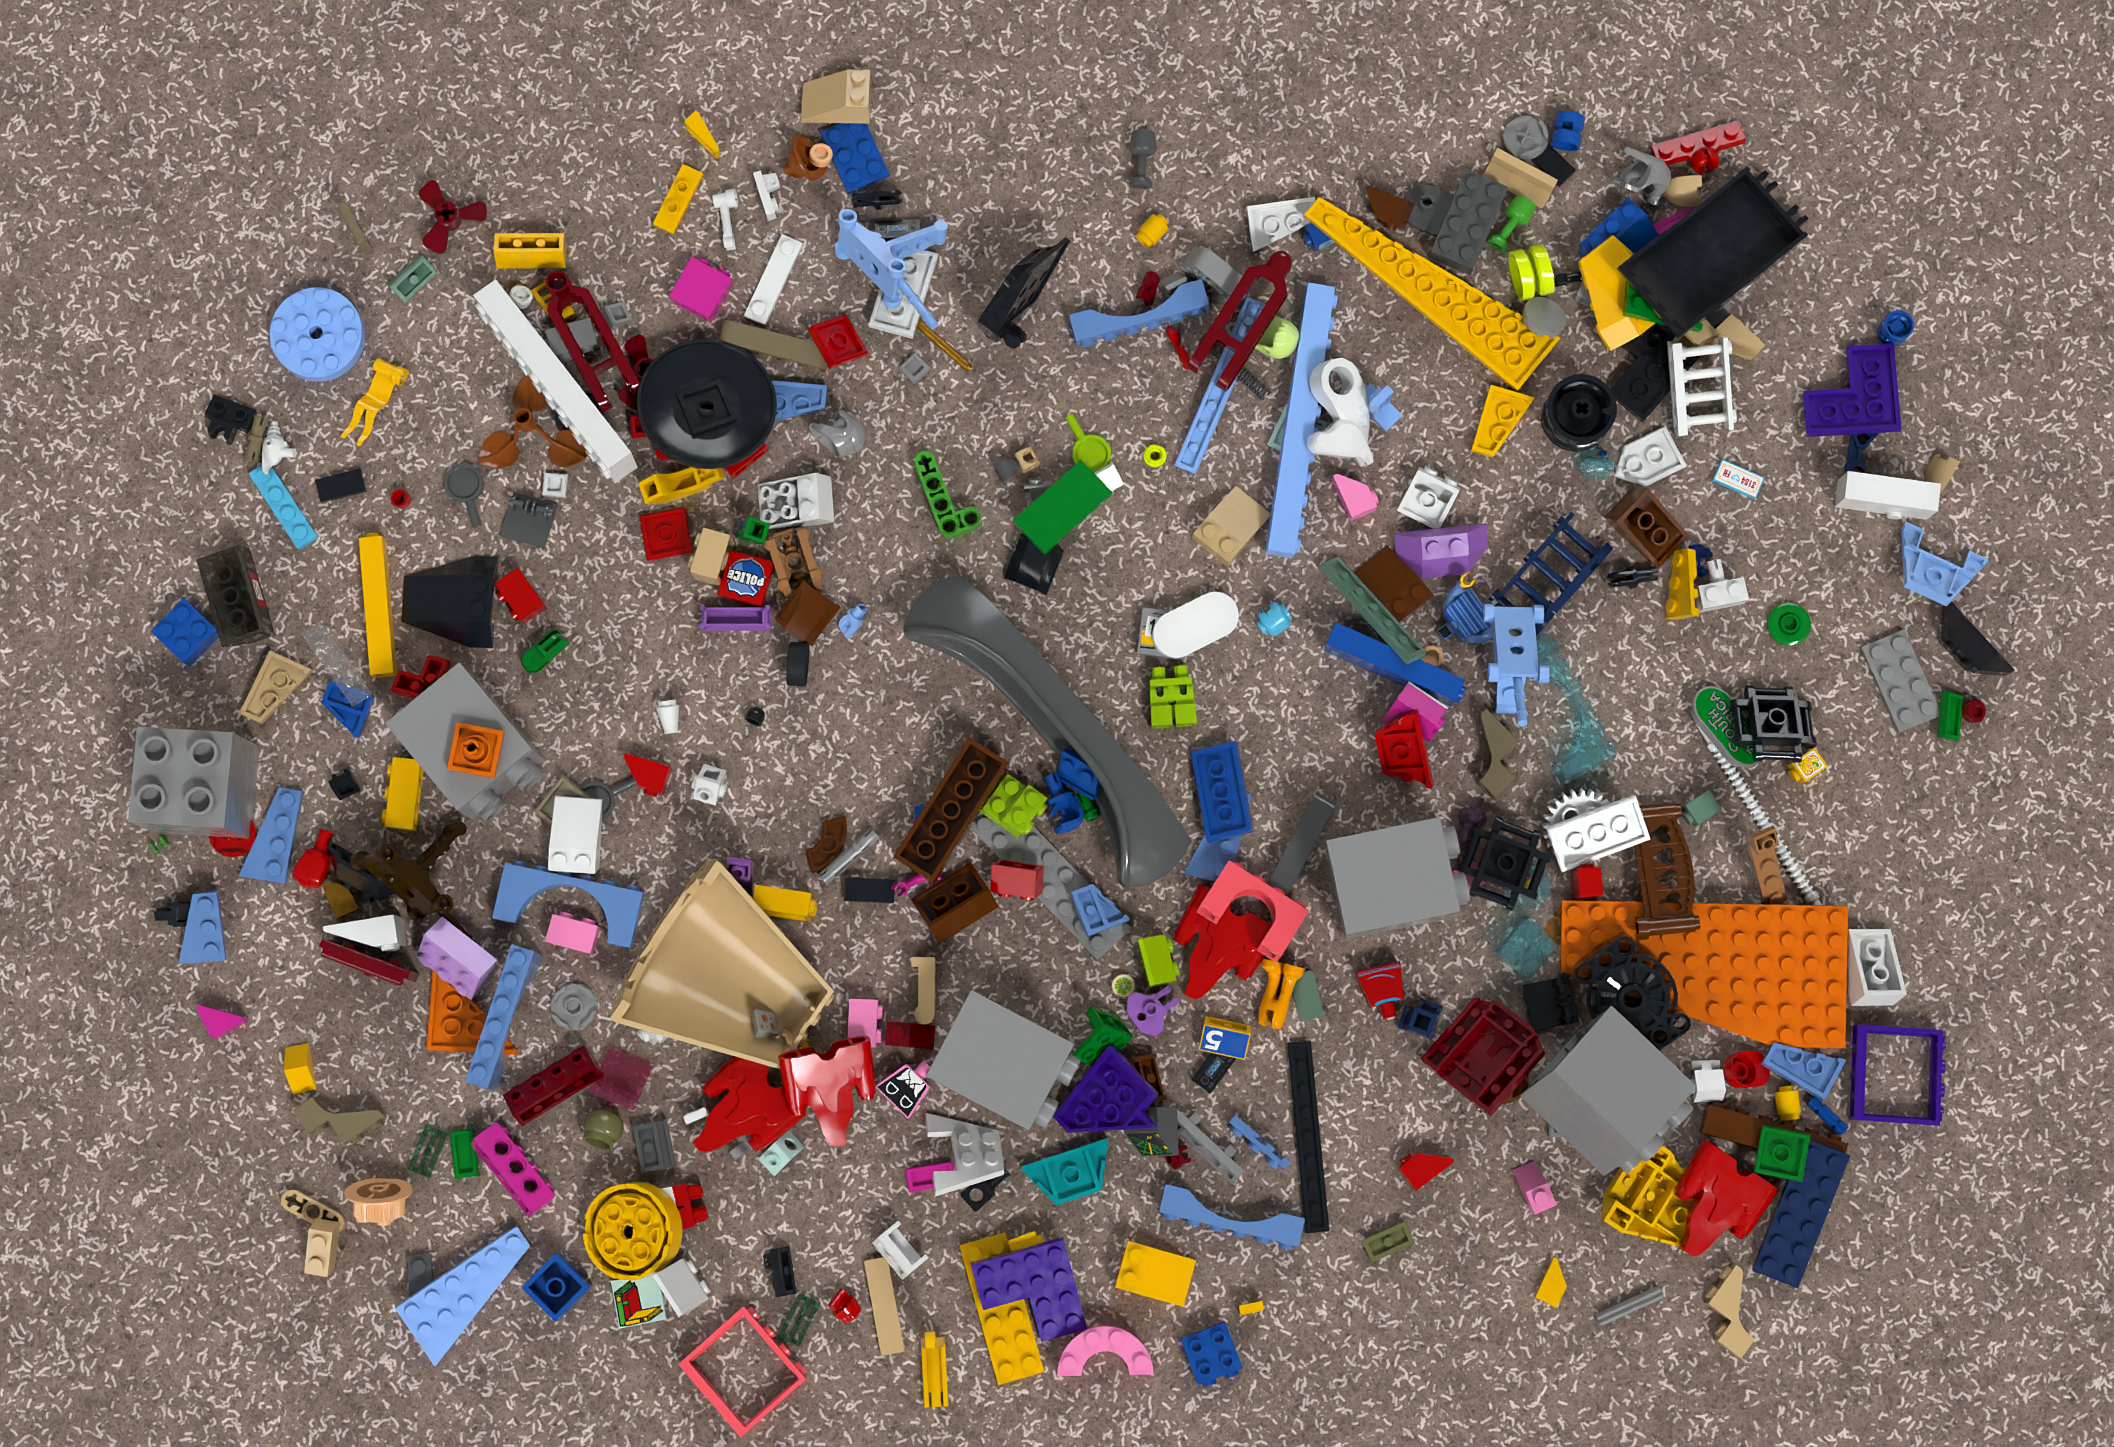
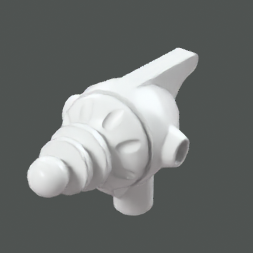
[262,421,297,475]

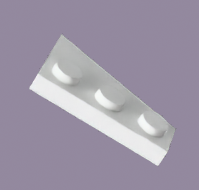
[1246,197,1315,252]

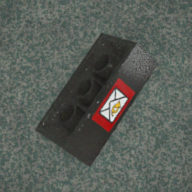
[197,545,275,648]

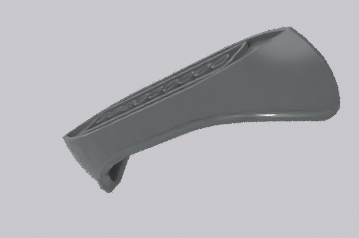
[903,574,1192,887]

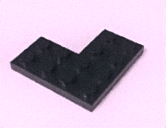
[1611,323,1701,423]

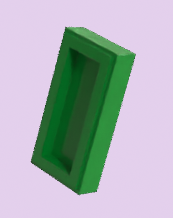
[1937,691,1964,741]
[450,1128,480,1179]

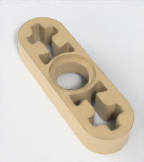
[281,1190,346,1233]

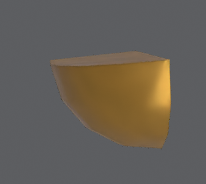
[321,882,358,921]

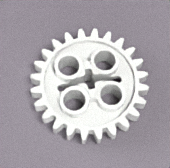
[1542,788,1610,864]

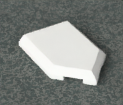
[1614,426,1687,487]

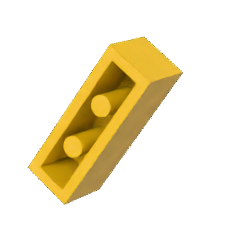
[494,233,566,269]
[382,757,424,832]

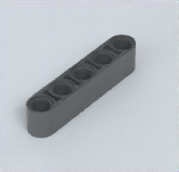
[1267,791,1337,896]

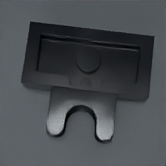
[204,394,257,445]

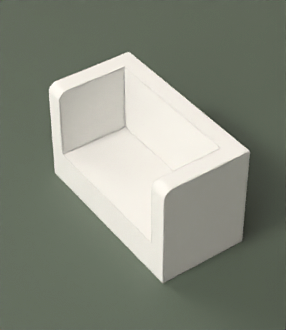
[872,1221,929,1280]

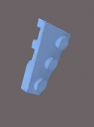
[1228,1115,1291,1170]

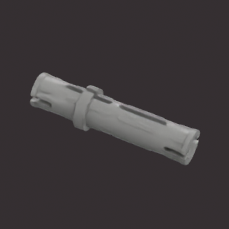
[818,828,880,885]

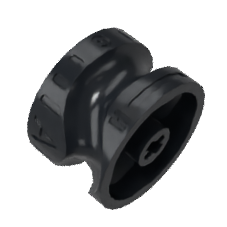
[1541,374,1617,452]

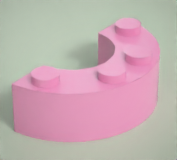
[1057,1325,1154,1376]

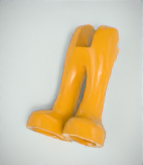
[1258,959,1305,1029]

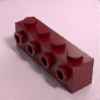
[503,1045,603,1126]

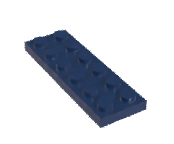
[1752,1140,1850,1288]

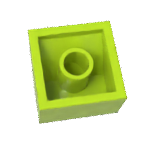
[1137,934,1180,988]

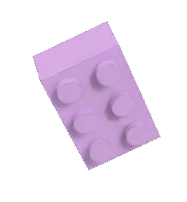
[416,917,497,1000]

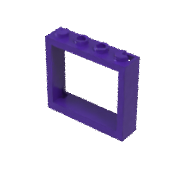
[1849,1024,1946,1126]

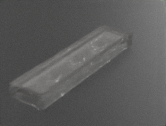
[301,622,372,707]

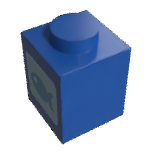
[1303,223,1334,252]

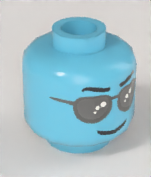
[1256,602,1292,637]

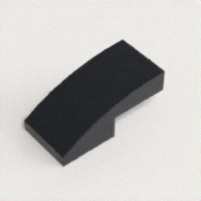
[843,877,895,904]

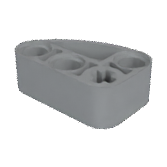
[1180,247,1253,306]

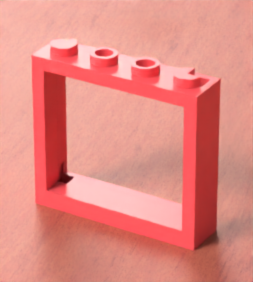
[678,1305,807,1438]

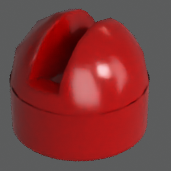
[390,489,411,509]

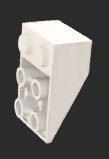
[758,473,834,529]

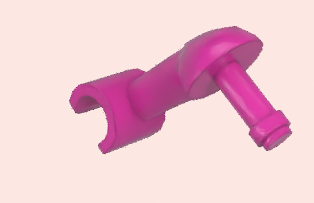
[891,874,942,896]

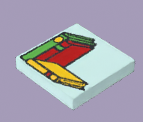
[611,1276,667,1329]

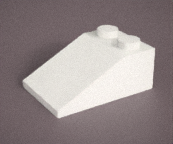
[548,796,603,874]
[323,914,406,953]
[1847,929,1907,1006]
[653,1258,711,1317]

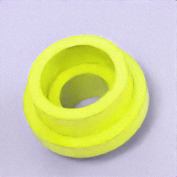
[1143,444,1167,468]

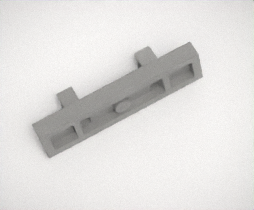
[1174,1106,1245,1184]

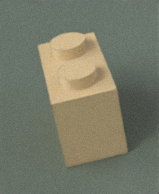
[304,1218,340,1277]

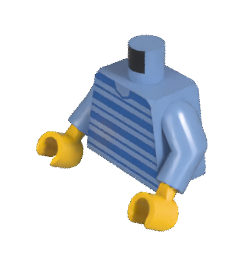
[1436,572,1493,644]

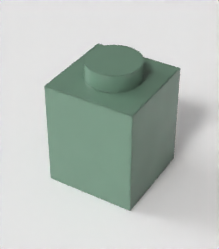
[1682,790,1722,827]

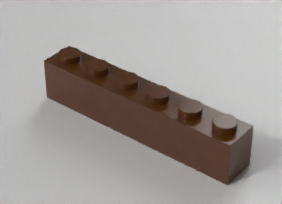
[1698,1102,1848,1153]

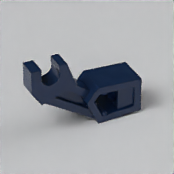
[1843,433,1879,473]

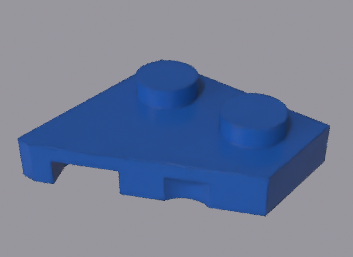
[321,681,375,739]

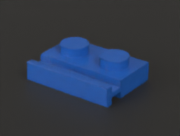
[1058,748,1101,800]

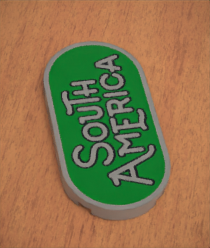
[1690,686,1766,769]

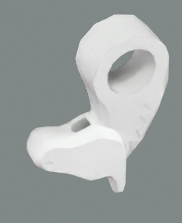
[1307,358,1373,467]

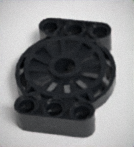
[1573,933,1691,1051]

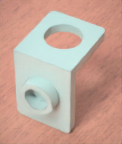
[759,1131,804,1176]

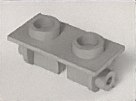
[1024,476,1062,502]

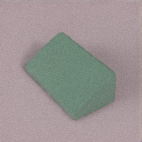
[387,254,438,303]
[1293,970,1324,1022]

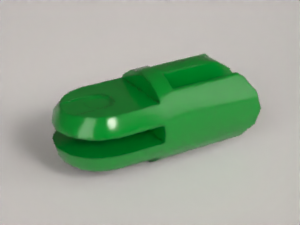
[521,627,570,673]

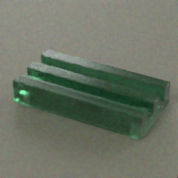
[408,1125,448,1178]
[778,1292,821,1347]

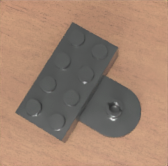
[1404,169,1508,275]

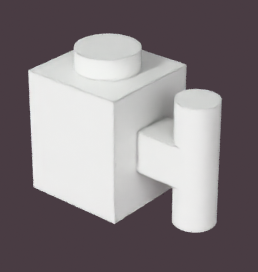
[1690,1060,1726,1102]

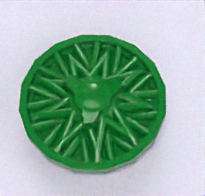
[1767,603,1811,646]

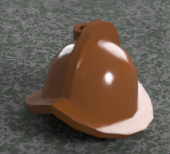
[783,135,827,181]

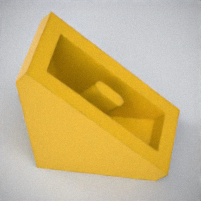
[284,1043,317,1094]

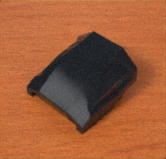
[1004,533,1064,595]

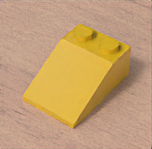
[1115,1241,1196,1307]

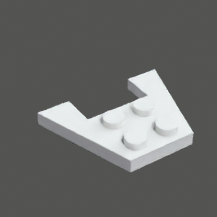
[925,1113,1004,1197]

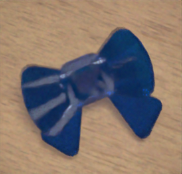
[1688,544,1713,577]

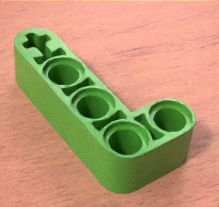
[914,451,982,539]

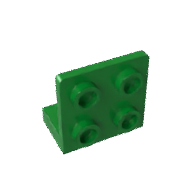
[1072,1006,1133,1066]

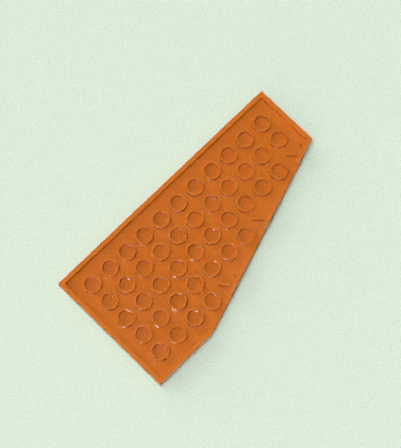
[1560,900,1848,1048]

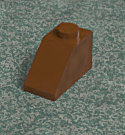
[1366,185,1415,231]

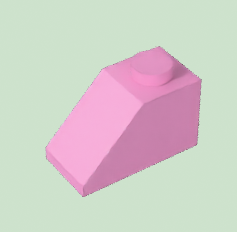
[1331,474,1379,521]
[1512,1161,1557,1214]

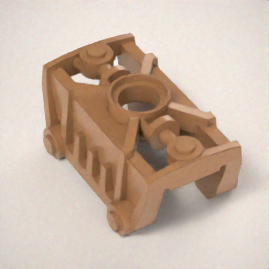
[764,525,823,599]

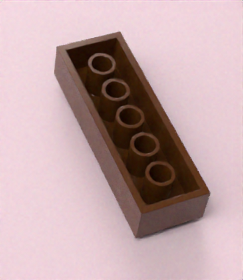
[893,738,1009,884]

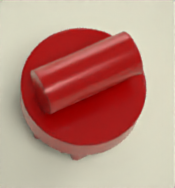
[828,1288,861,1324]

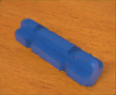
[1806,1096,1848,1135]

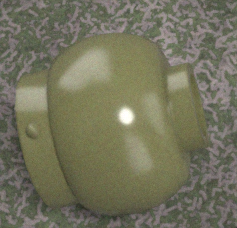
[583,1106,624,1150]

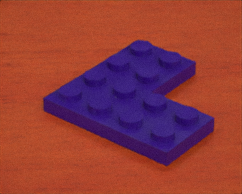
[1803,343,1901,437]
[971,1237,1087,1342]

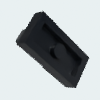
[763,1246,797,1297]

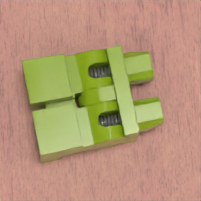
[1149,665,1197,729]

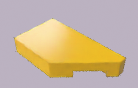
[1534,1257,1567,1308]

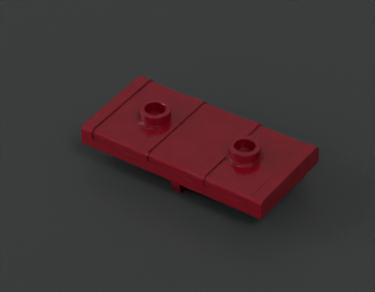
[319,938,419,986]

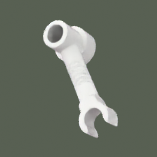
[712,188,738,251]

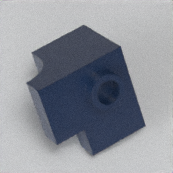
[1398,998,1444,1040]

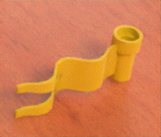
[340,358,409,447]

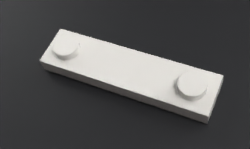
[744,234,803,326]

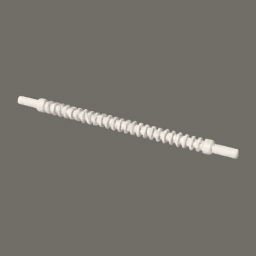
[1696,724,1822,905]

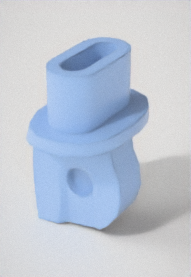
[839,604,868,639]

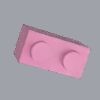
[545,911,601,955]
[847,999,883,1048]

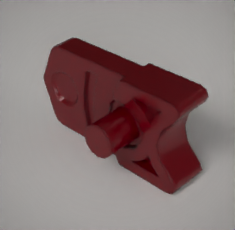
[1135,271,1160,306]

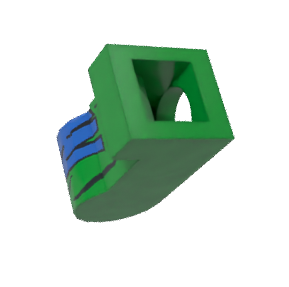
[735,516,770,545]

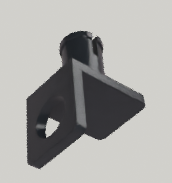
[961,1168,1011,1212]

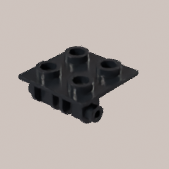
[1523,976,1579,1031]

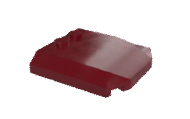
[1420,997,1545,1117]

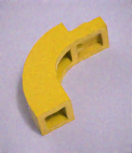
[638,467,725,504]

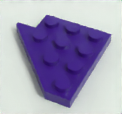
[1053,1045,1159,1133]

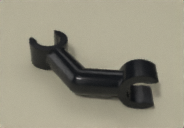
[1554,272,1583,287]

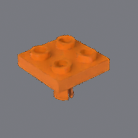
[447,722,505,779]

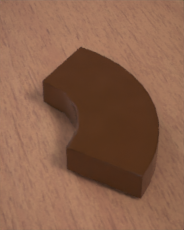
[806,816,847,874]

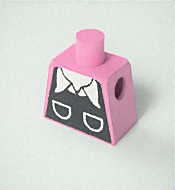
[876,1060,931,1119]

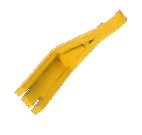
[921,1331,949,1408]

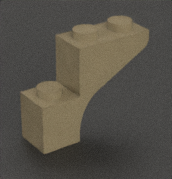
[1477,709,1519,800]
[292,1097,387,1145]

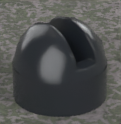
[744,707,765,727]

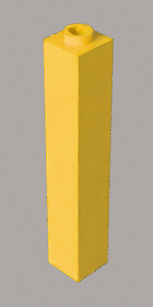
[359,533,397,678]

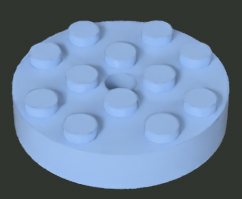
[270,288,366,382]

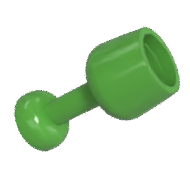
[1487,195,1536,253]

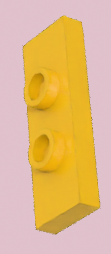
[653,164,704,235]

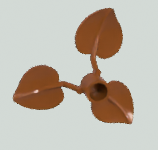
[477,375,587,469]

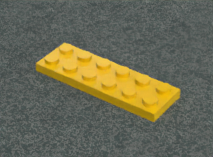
[959,1232,1044,1385]

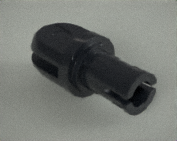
[852,187,903,210]
[1607,565,1658,589]

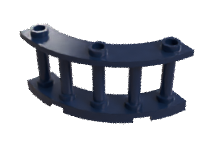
[1489,512,1614,636]

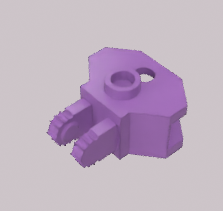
[1126,984,1182,1037]

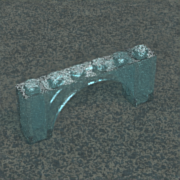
[1526,634,1616,786]

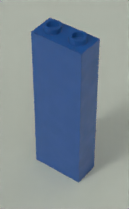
[1323,623,1467,707]

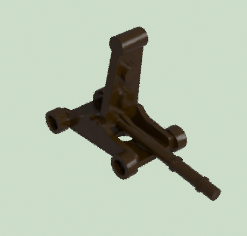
[350,822,476,943]

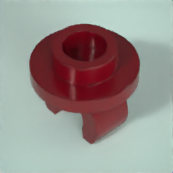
[1165,1145,1191,1169]

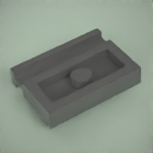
[632,1119,676,1173]

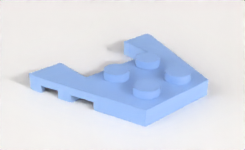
[1901,521,1989,607]

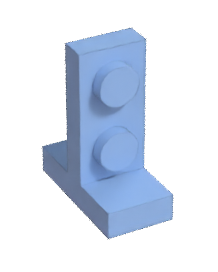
[1365,383,1402,432]

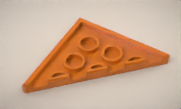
[426,970,518,1055]

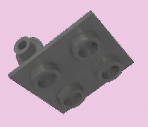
[500,492,558,548]

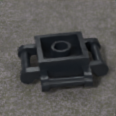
[1729,685,1817,763]
[1456,815,1552,911]

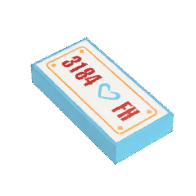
[1712,459,1764,500]

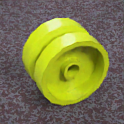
[1508,244,1555,301]

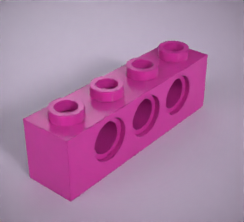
[471,1122,555,1218]

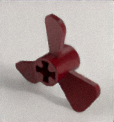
[419,180,487,254]
[618,334,653,409]

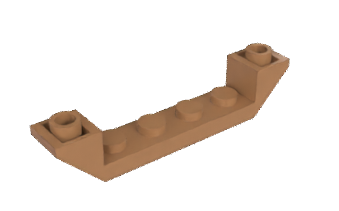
[1745,826,1791,905]

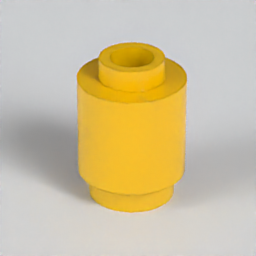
[1135,214,1169,248]
[1774,1086,1801,1121]

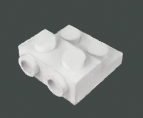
[1397,466,1460,529]

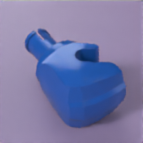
[1044,772,1084,834]

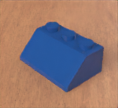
[1578,197,1659,257]

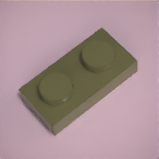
[1361,1221,1415,1263]

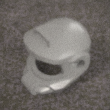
[809,409,867,458]

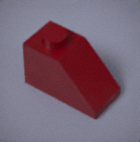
[885,1021,935,1049]

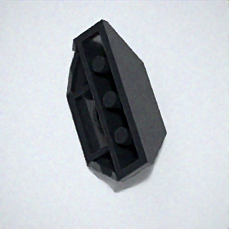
[1941,601,2015,676]
[328,841,397,902]

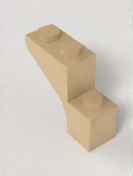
[1673,314,1765,360]
[1705,1264,1755,1358]

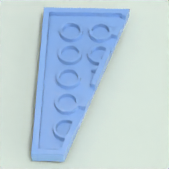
[395,1225,530,1366]

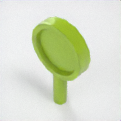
[1065,414,1111,473]

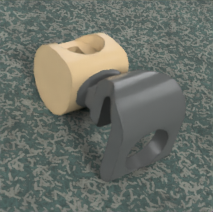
[993,447,1040,486]

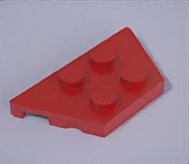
[1374,709,1433,789]

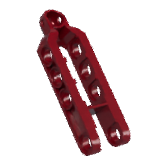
[1187,250,1292,392]
[545,271,640,413]

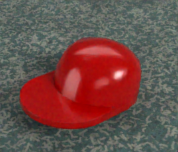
[1722,1051,1770,1089]

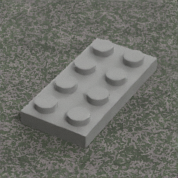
[1860,630,1940,733]

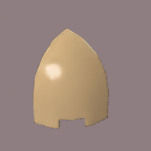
[1664,175,1702,207]
[1925,454,1960,493]

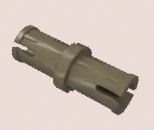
[243,415,269,464]

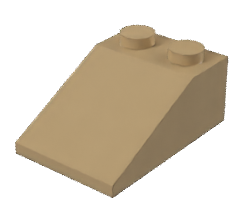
[801,70,871,124]
[1192,486,1271,567]

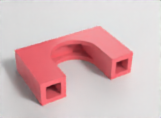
[1197,860,1309,963]

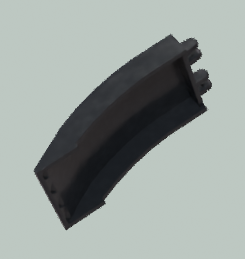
[1617,166,1809,339]

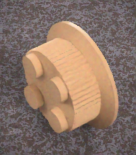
[344,1178,413,1226]

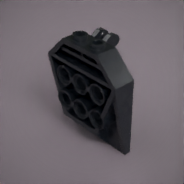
[978,237,1071,349]

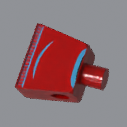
[1355,961,1404,1019]

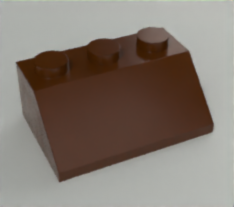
[911,862,999,944]

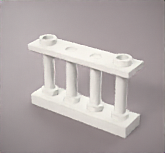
[1667,335,1737,436]

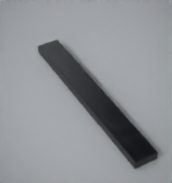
[1287,1041,1330,1233]

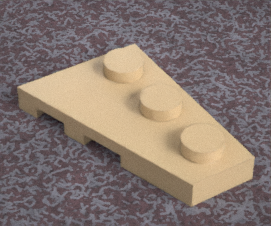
[239,651,314,724]

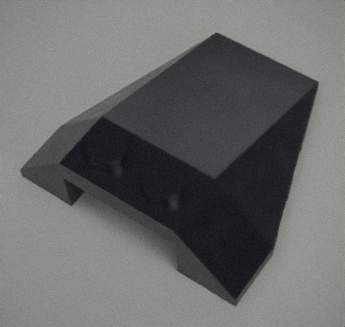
[401,556,499,648]

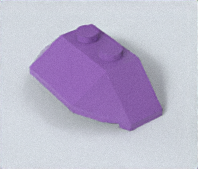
[1394,523,1488,579]

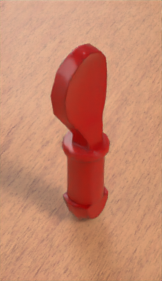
[1166,326,1190,370]

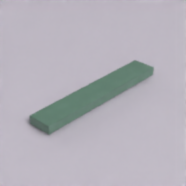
[1319,557,1426,665]

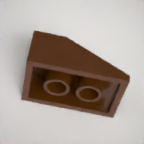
[1604,484,1689,569]
[1353,546,1434,624]

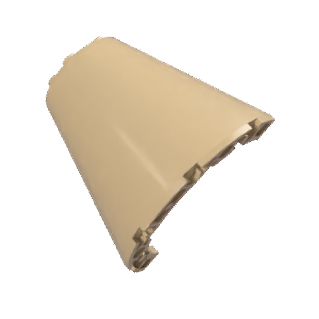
[610,858,834,1069]

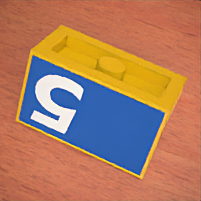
[1199,1016,1252,1060]

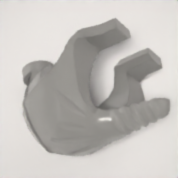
[1609,147,1671,207]

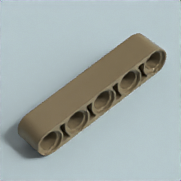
[718,320,828,372]

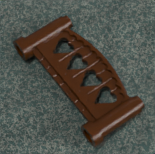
[1634,802,1700,940]

